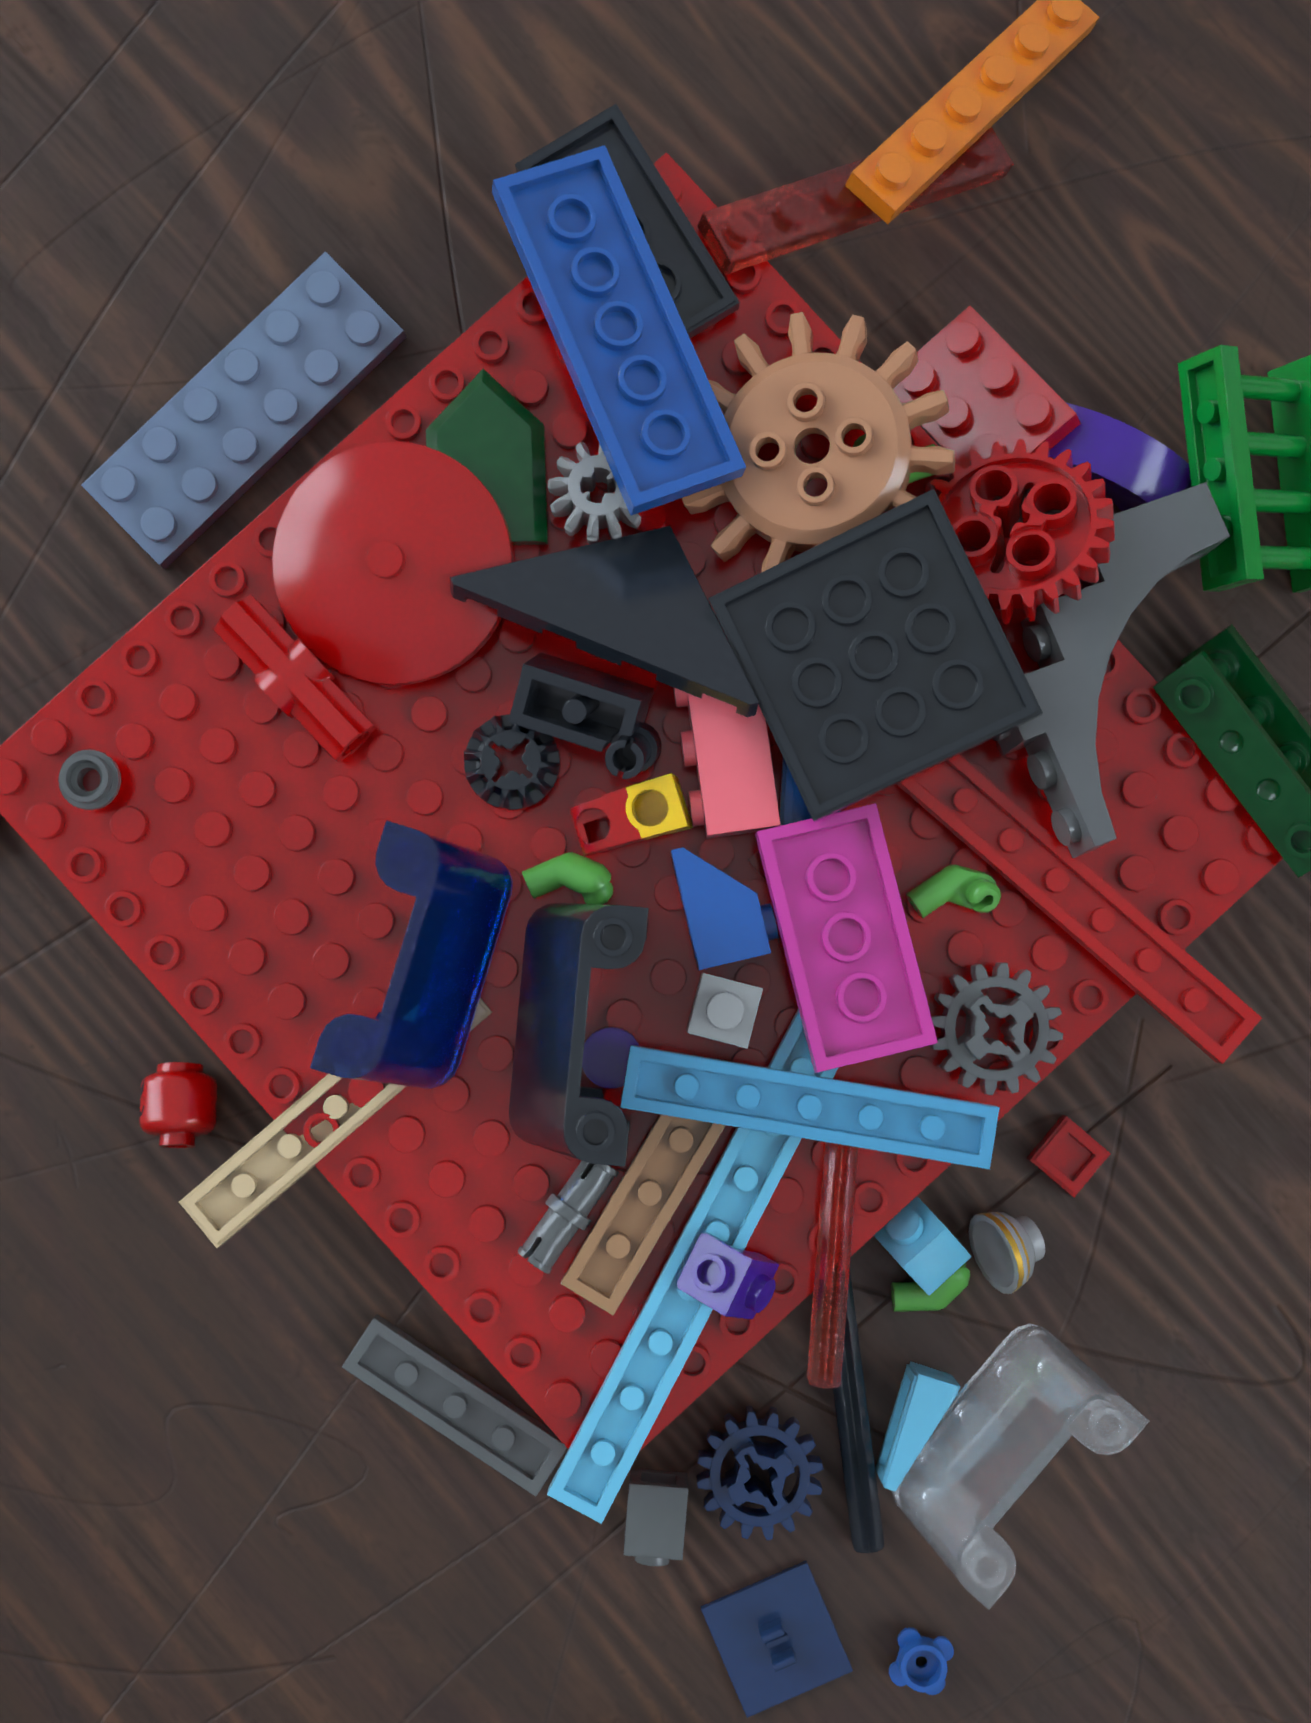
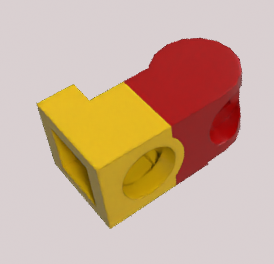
[570,773,693,856]

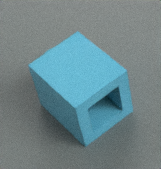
[874,1196,972,1296]

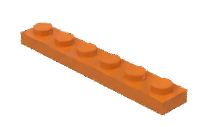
[845,0,1100,224]

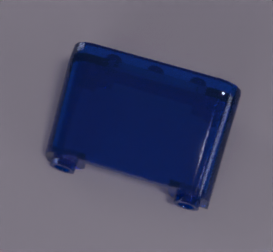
[310,821,513,1089]

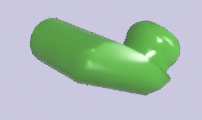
[522,852,613,904]

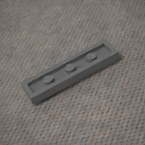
[342,1314,567,1497]

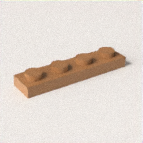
[561,1114,726,1315]

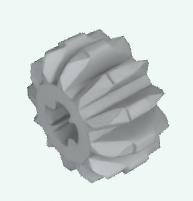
[548,442,641,544]

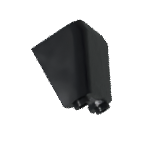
[509,903,649,1167]

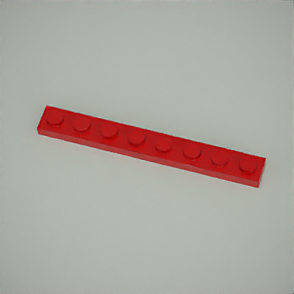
[897,754,1262,1064]

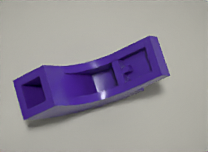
[1050,403,1191,511]

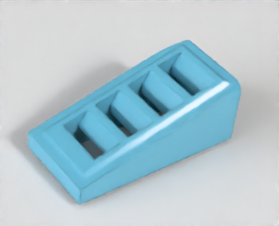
[875,1361,960,1491]

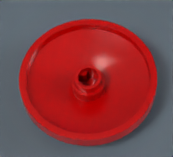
[272,441,514,685]

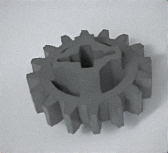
[929,962,1063,1095]

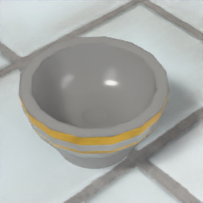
[968,1212,1045,1294]

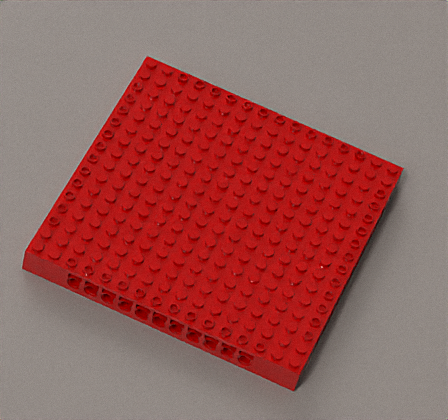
[0,152,1283,1450]

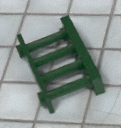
[1153,624,1311,878]

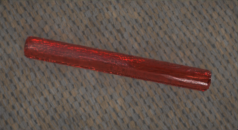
[807,1142,859,1389]

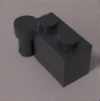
[508,653,662,779]

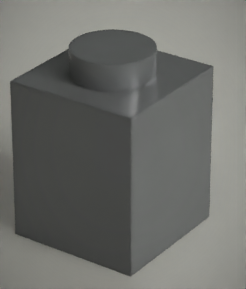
[623,1468,688,1566]

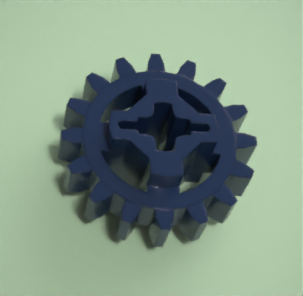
[696,1406,823,1540]

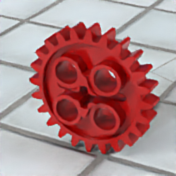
[931,439,1115,624]

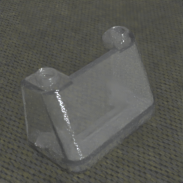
[891,1324,1150,1610]

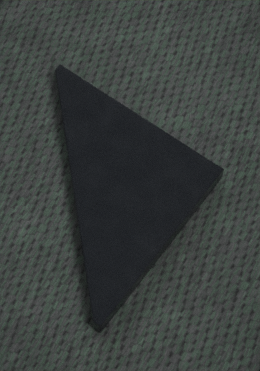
[450,526,759,717]

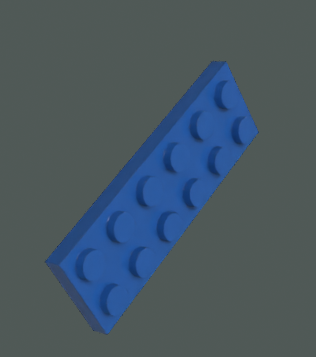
[492,145,746,516]

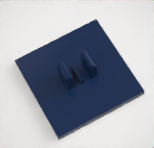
[701,1561,853,1718]

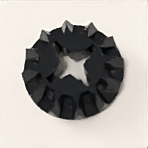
[464,714,560,810]

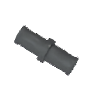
[517,1161,619,1274]

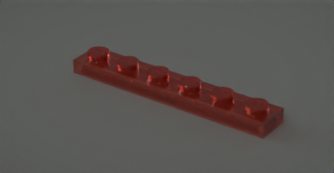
[697,126,1014,275]

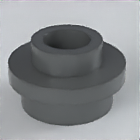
[59,750,121,810]

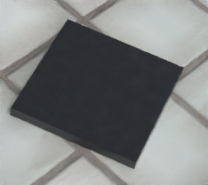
[708,489,1043,822]

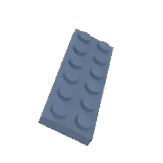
[81,251,407,569]

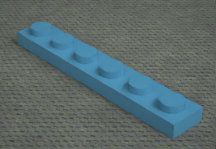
[620,1045,1000,1169]

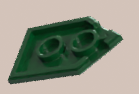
[426,369,548,546]

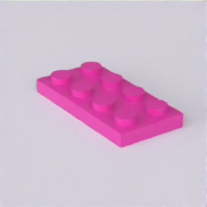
[755,803,938,1073]

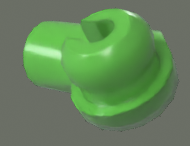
[906,864,1001,918]
[891,1262,970,1312]

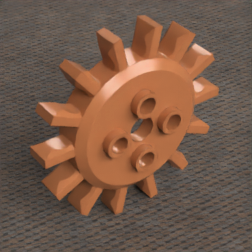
[682,312,956,572]

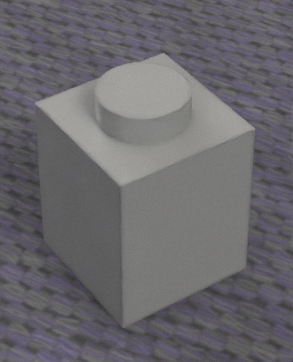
[686,972,763,1049]

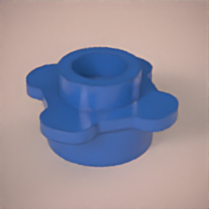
[889,1627,954,1695]

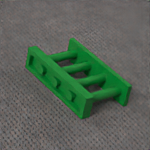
[1178,345,1311,593]

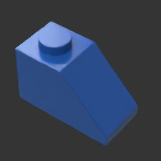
[670,848,779,970]

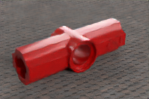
[213,594,376,762]

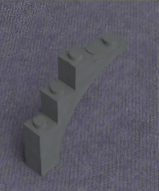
[992,482,1230,858]

